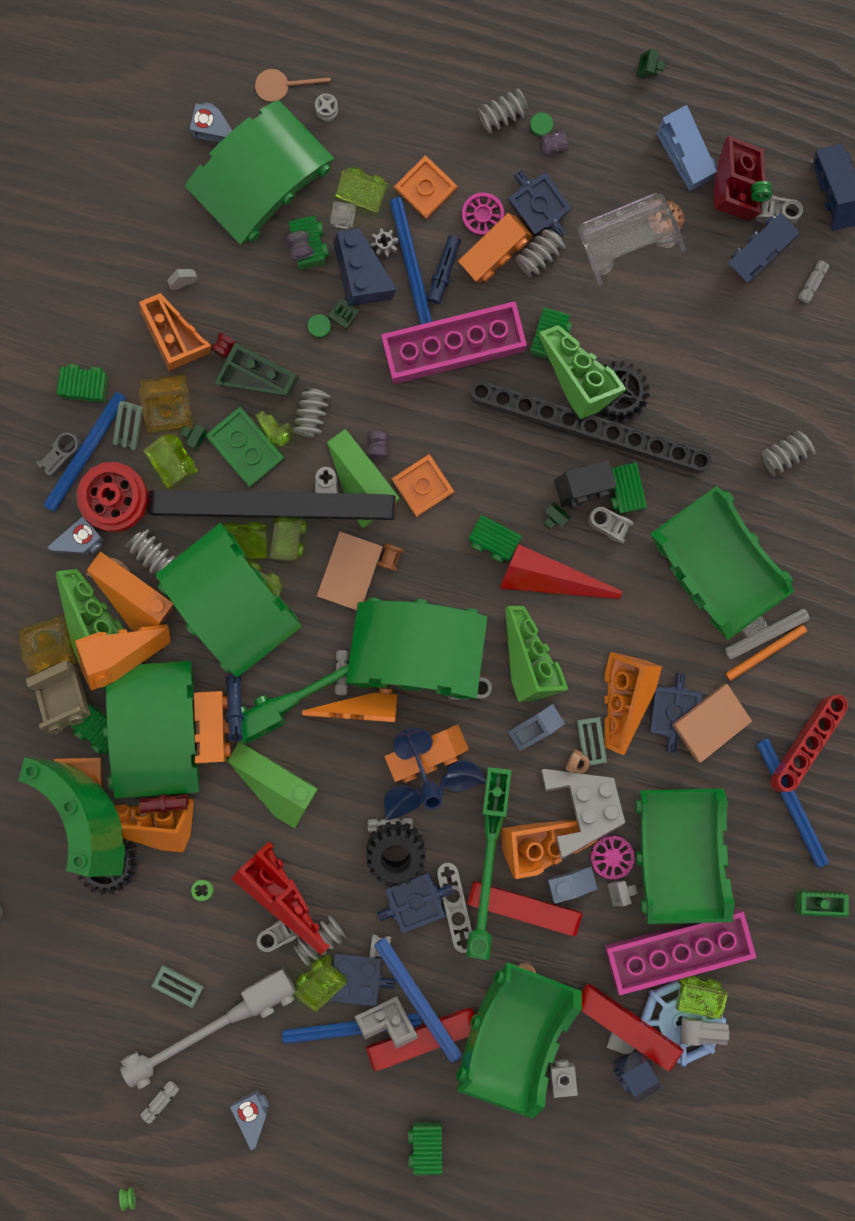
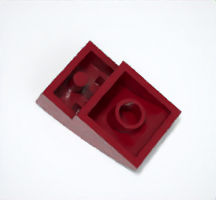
[714,136,766,221]

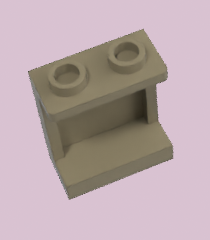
[26,660,91,734]

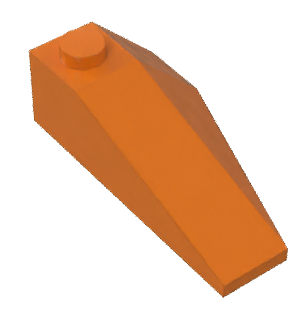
[87,552,175,632]
[75,624,171,691]
[604,652,662,755]
[302,689,398,722]
[114,799,194,853]
[501,819,598,879]

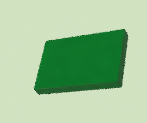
[205,406,285,488]

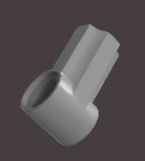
[680,1018,729,1046]

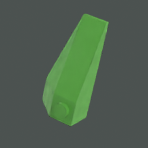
[539,325,626,419]
[327,429,400,529]
[55,569,124,664]
[505,606,568,702]
[227,741,319,828]

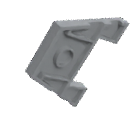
[541,769,625,859]

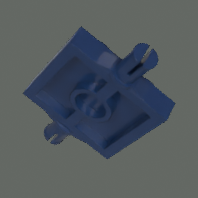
[508,170,572,237]
[649,673,702,752]
[377,872,454,933]
[316,953,396,1006]

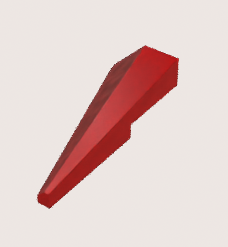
[499,544,623,599]
[231,842,330,955]

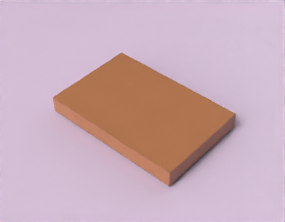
[317,532,383,611]
[672,684,752,763]

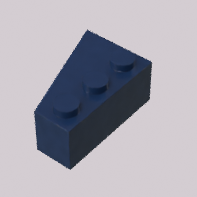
[813,143,855,231]
[728,213,801,283]
[333,229,397,306]
[613,1049,661,1102]

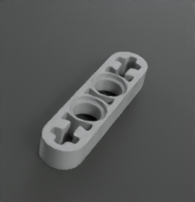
[437,862,472,953]

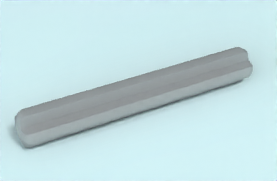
[725,609,810,659]

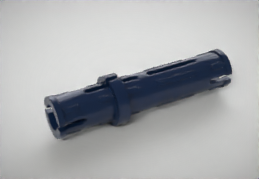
[427,235,461,304]
[226,675,244,742]

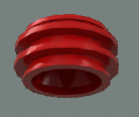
[77,462,148,532]

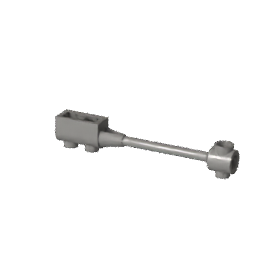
[120,967,297,1090]

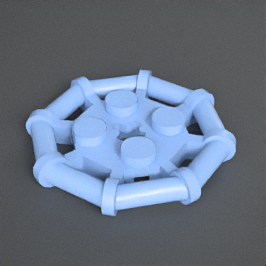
[640,978,726,1066]

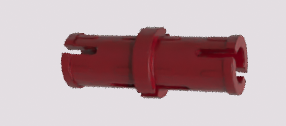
[139,794,189,814]

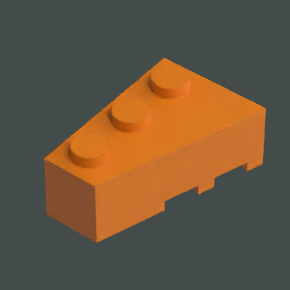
[458,213,534,283]
[139,293,211,371]
[194,691,231,763]
[384,724,469,783]

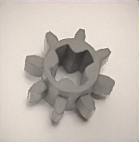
[370,228,398,258]

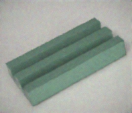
[113,401,143,450]
[576,717,607,766]
[151,965,204,1008]

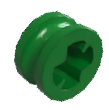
[751,181,772,202]

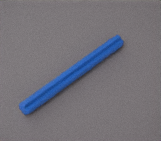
[390,197,432,325]
[44,392,127,512]
[757,739,829,868]
[374,938,462,1063]
[282,1014,421,1044]

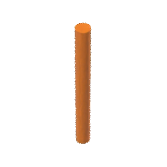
[725,624,807,681]

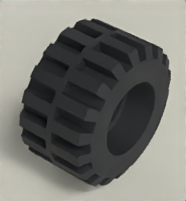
[366,821,425,886]

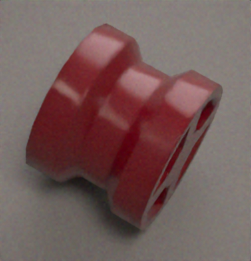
[211,332,238,359]

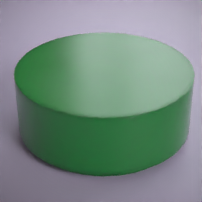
[530,113,553,137]
[308,314,331,338]

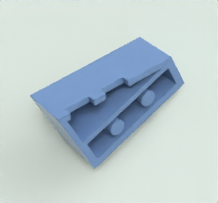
[656,105,717,191]

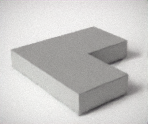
[355,996,418,1049]

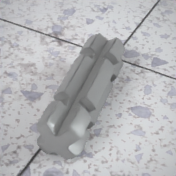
[798,260,829,303]
[335,650,349,695]
[367,818,413,833]
[141,1081,179,1124]

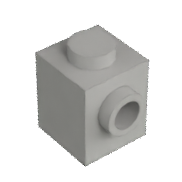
[549,1059,578,1098]

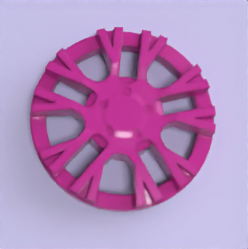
[462,193,504,236]
[591,835,634,879]

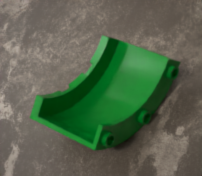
[185,100,334,245]
[650,486,794,640]
[155,523,302,677]
[346,598,487,700]
[103,661,200,799]
[18,757,125,877]
[635,789,735,924]
[456,962,582,1119]

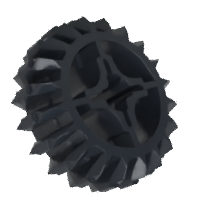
[596,361,650,423]
[78,839,139,895]

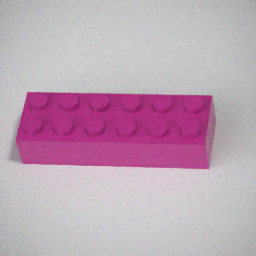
[381,301,527,384]
[604,909,756,995]

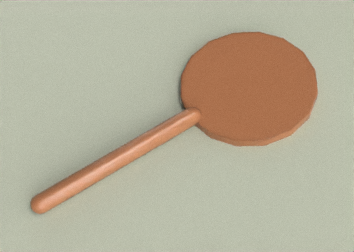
[255,69,331,102]

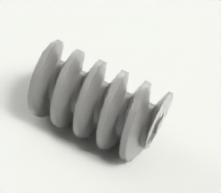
[477,88,528,134]
[515,229,566,277]
[292,387,330,439]
[762,431,816,477]
[125,529,175,580]
[293,915,346,966]

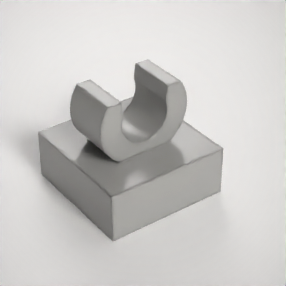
[607,881,638,906]

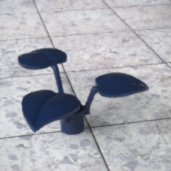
[384,728,486,820]

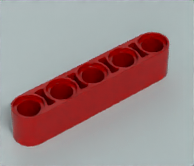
[770,695,848,792]
[467,881,583,936]
[581,983,684,1071]
[365,1007,475,1071]

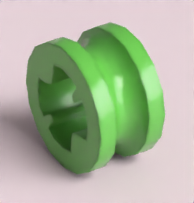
[191,880,214,901]
[119,1187,135,1211]

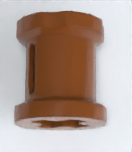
[378,543,404,572]

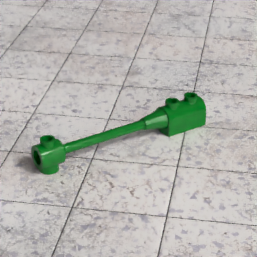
[240,664,349,745]
[466,767,512,960]

